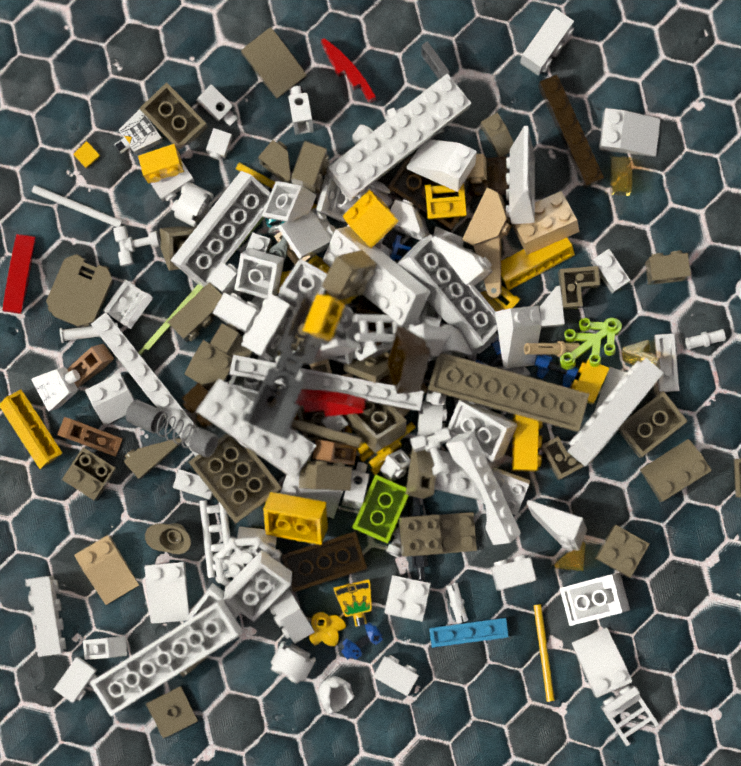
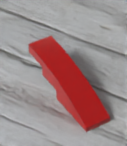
[321,38,376,104]
[2,234,36,314]
[295,389,366,417]

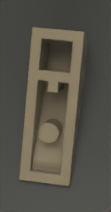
[123,438,181,480]

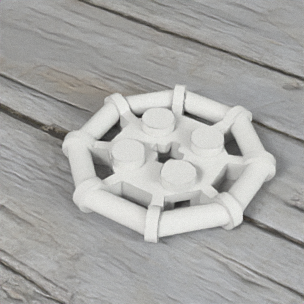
[213,536,281,586]

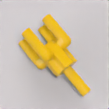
[357,422,416,475]

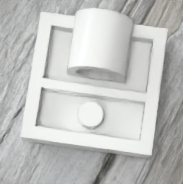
[316,174,358,222]
[481,468,530,515]

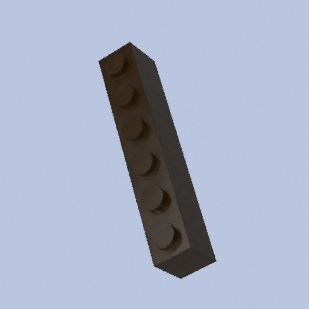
[538,74,604,189]

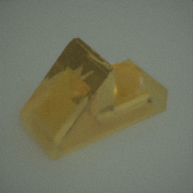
[621,340,661,369]

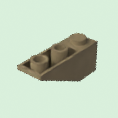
[406,448,436,499]

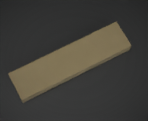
[290,419,363,448]

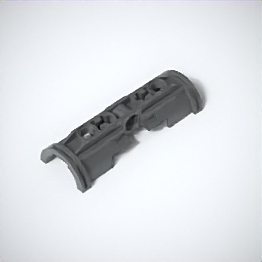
[241,292,344,440]

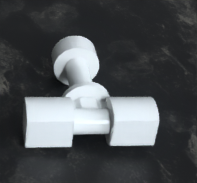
[113,226,160,267]
[410,428,451,477]

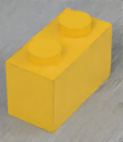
[138,144,184,184]
[303,294,345,341]
[570,359,610,404]

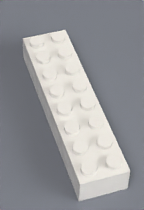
[326,74,471,202]
[90,599,243,716]

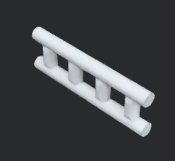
[352,314,420,342]
[199,500,232,578]

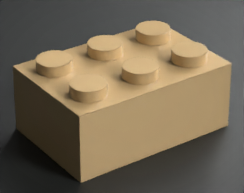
[510,191,579,255]

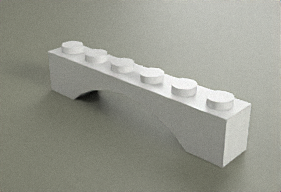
[446,432,521,545]

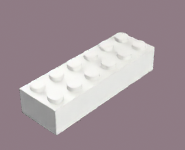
[170,171,271,287]
[322,226,431,326]
[397,234,498,351]
[567,358,664,466]
[196,379,316,478]

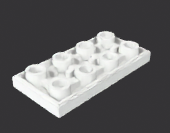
[276,336,361,367]

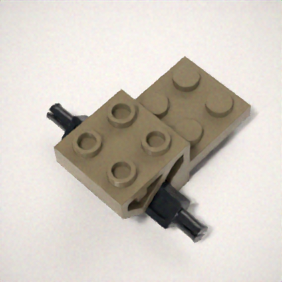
[399,496,477,580]

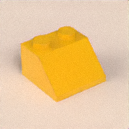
[342,189,399,248]

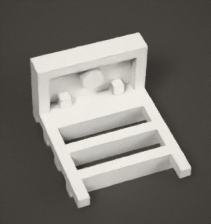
[103,279,153,329]
[600,685,659,746]

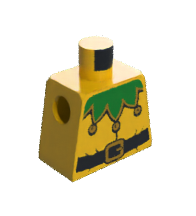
[334,580,372,626]

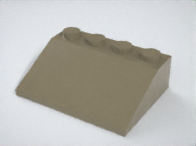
[189,433,282,524]

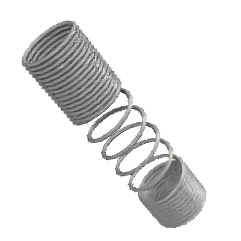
[126,400,218,458]

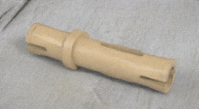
[524,341,580,356]

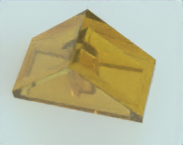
[552,541,585,571]

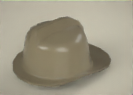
[145,523,191,554]

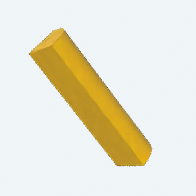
[501,237,575,291]
[0,389,62,469]

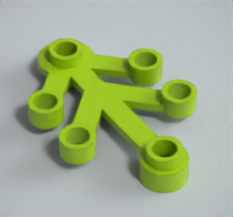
[560,318,622,370]

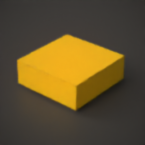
[73,141,100,169]

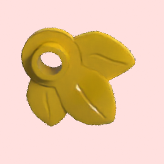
[309,612,346,646]

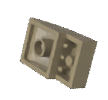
[241,27,307,99]

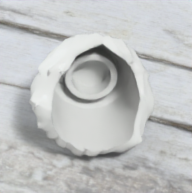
[318,676,355,714]

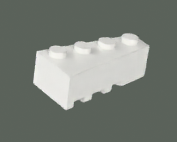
[26,576,66,657]

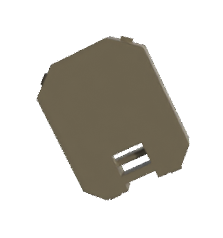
[46,254,113,328]

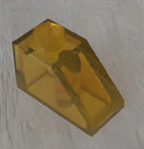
[610,157,632,196]

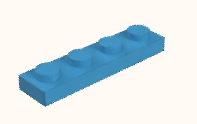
[429,618,508,647]

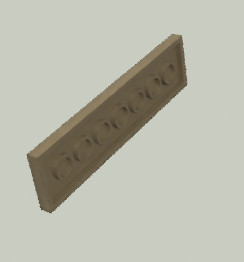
[428,353,589,432]

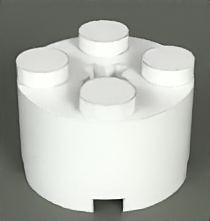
[172,183,214,228]
[417,401,447,438]
[271,641,316,684]

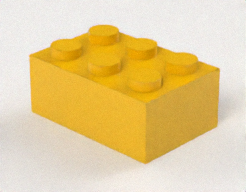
[512,414,542,472]
[264,492,328,545]

